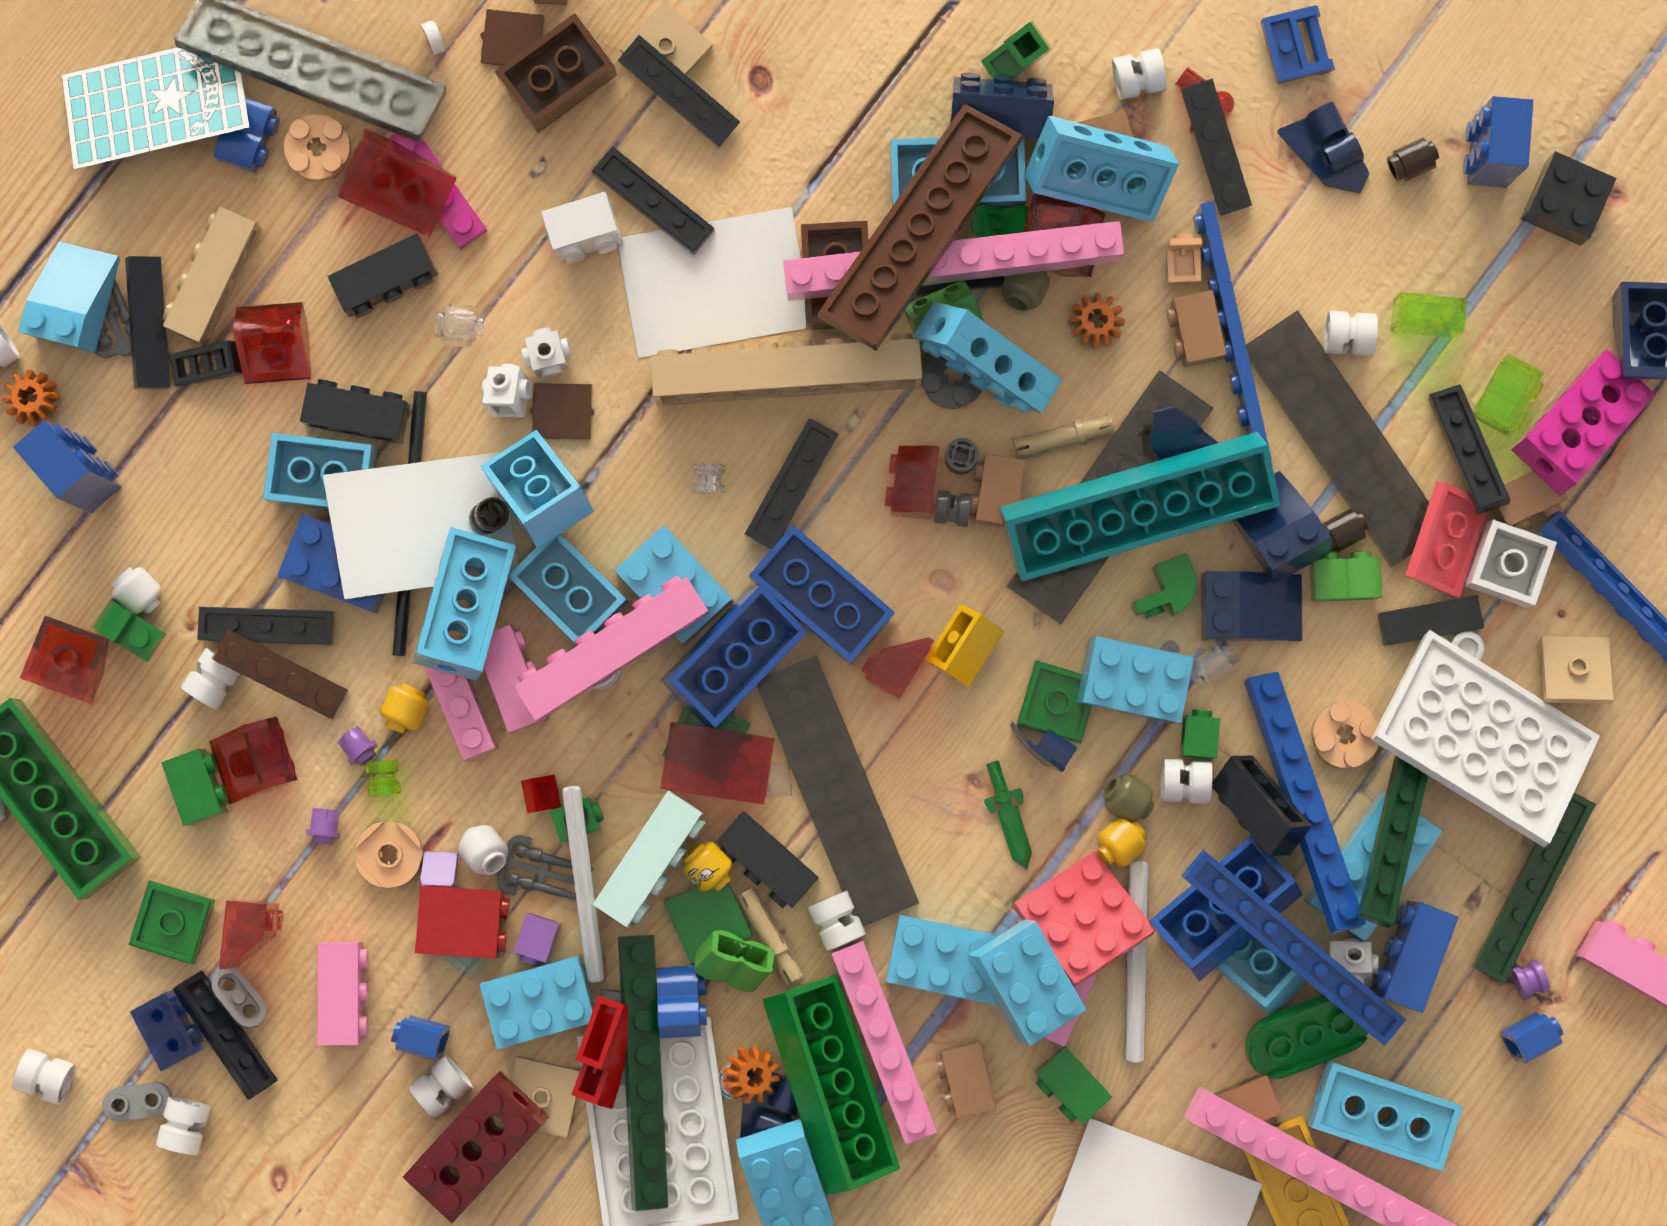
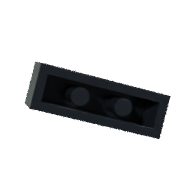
[327,233,439,318]
[300,379,410,444]
[1212,755,1312,857]
[717,811,819,908]

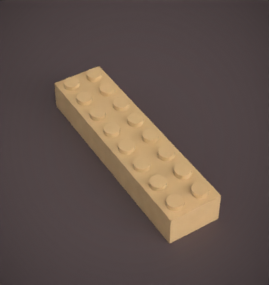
[650,333,922,406]

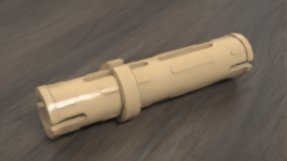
[1013,414,1115,459]
[736,887,804,985]

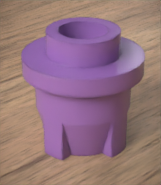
[337,726,377,766]
[306,808,340,844]

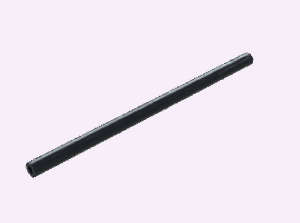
[392,391,427,656]

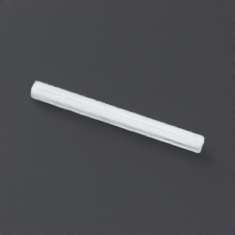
[563,786,605,983]
[1125,861,1148,1063]

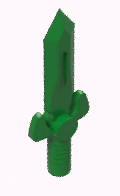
[984,760,1032,870]

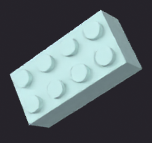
[592,790,706,927]

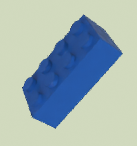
[13,420,122,513]
[749,525,895,665]
[660,584,808,728]
[1149,835,1303,982]

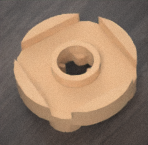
[284,114,352,182]
[1311,702,1379,768]
[356,821,424,888]

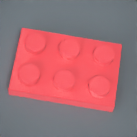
[1405,481,1488,598]

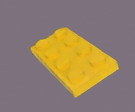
[1242,1115,1350,1226]

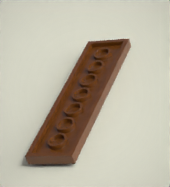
[818,104,1022,351]

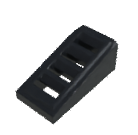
[169,340,245,387]

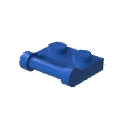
[1261,5,1335,84]

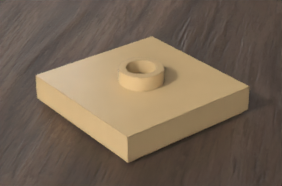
[620,1,713,75]
[1540,636,1614,704]
[501,1057,580,1138]

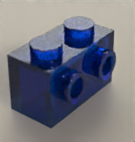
[130,991,204,1071]

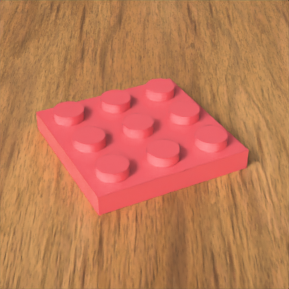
[1013,851,1156,987]

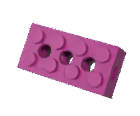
[1511,349,1656,496]

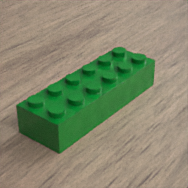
[0,698,141,900]
[762,974,900,1195]

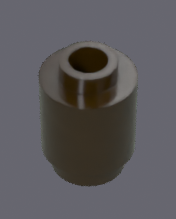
[1387,138,1439,181]
[1322,509,1368,553]

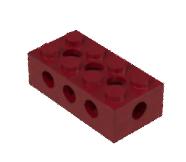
[402,1071,549,1223]

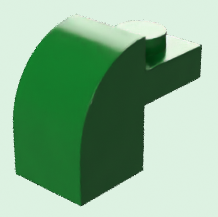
[981,21,1052,79]
[971,205,1042,238]
[1131,553,1196,619]
[93,599,166,662]

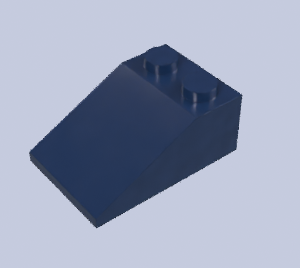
[1612,282,1667,380]
[1232,471,1331,584]
[1201,571,1302,641]

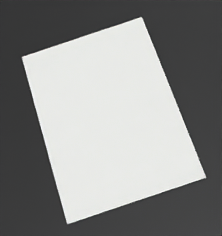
[618,207,806,358]
[323,452,519,599]
[1050,1118,1262,1226]

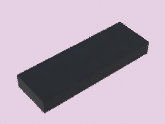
[1378,595,1484,646]

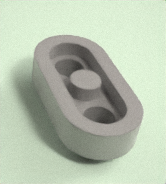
[211,967,267,1029]
[103,1081,173,1122]

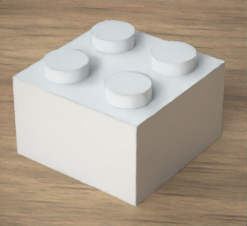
[541,192,623,264]
[1464,520,1557,608]

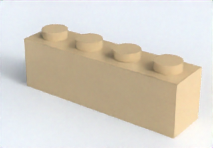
[163,206,262,346]

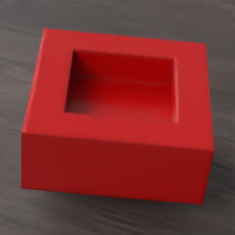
[521,774,561,814]

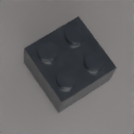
[1520,151,1617,246]

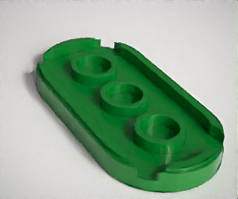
[1245,994,1368,1079]

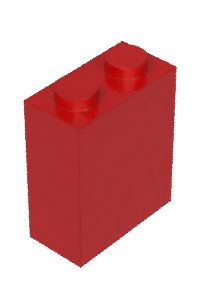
[415,885,510,959]

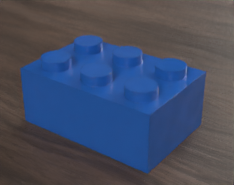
[1463,96,1534,188]
[277,513,385,614]
[1371,901,1459,1013]

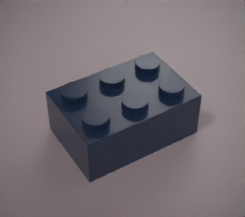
[950,73,1054,139]

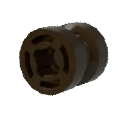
[469,497,509,535]

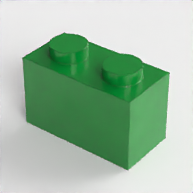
[161,748,229,826]
[1035,1046,1112,1125]

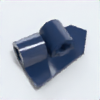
[1277,102,1370,193]
[1149,406,1219,460]
[1010,721,1077,773]
[740,1069,798,1138]

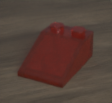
[337,128,457,237]
[660,722,775,805]

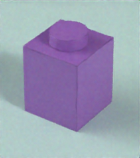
[514,913,561,966]

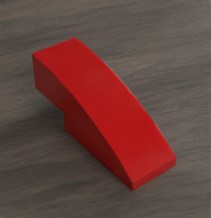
[571,995,628,1109]

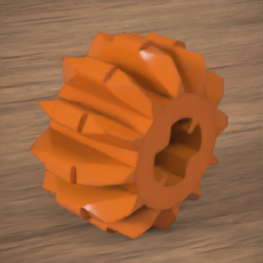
[1068,292,1125,350]
[2,369,61,427]
[721,1045,780,1104]

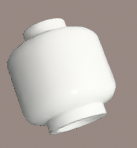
[110,566,161,616]
[458,825,508,875]

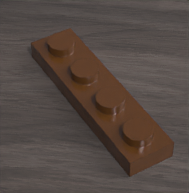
[211,629,348,720]

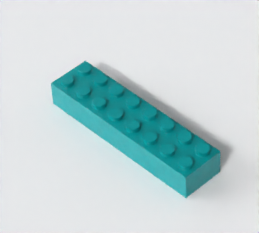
[999,432,1281,581]

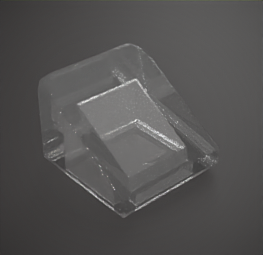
[749,762,792,799]

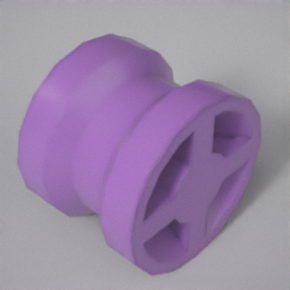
[1511,959,1550,1001]

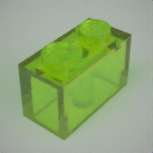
[1390,292,1467,338]
[1473,353,1544,435]

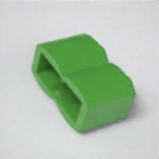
[1309,551,1382,602]
[694,930,774,992]

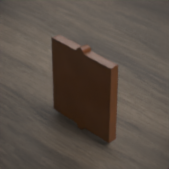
[480,9,544,66]
[530,383,595,439]

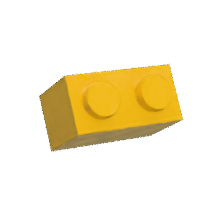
[925,603,1004,688]

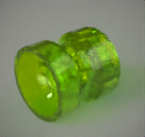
[364,760,401,797]

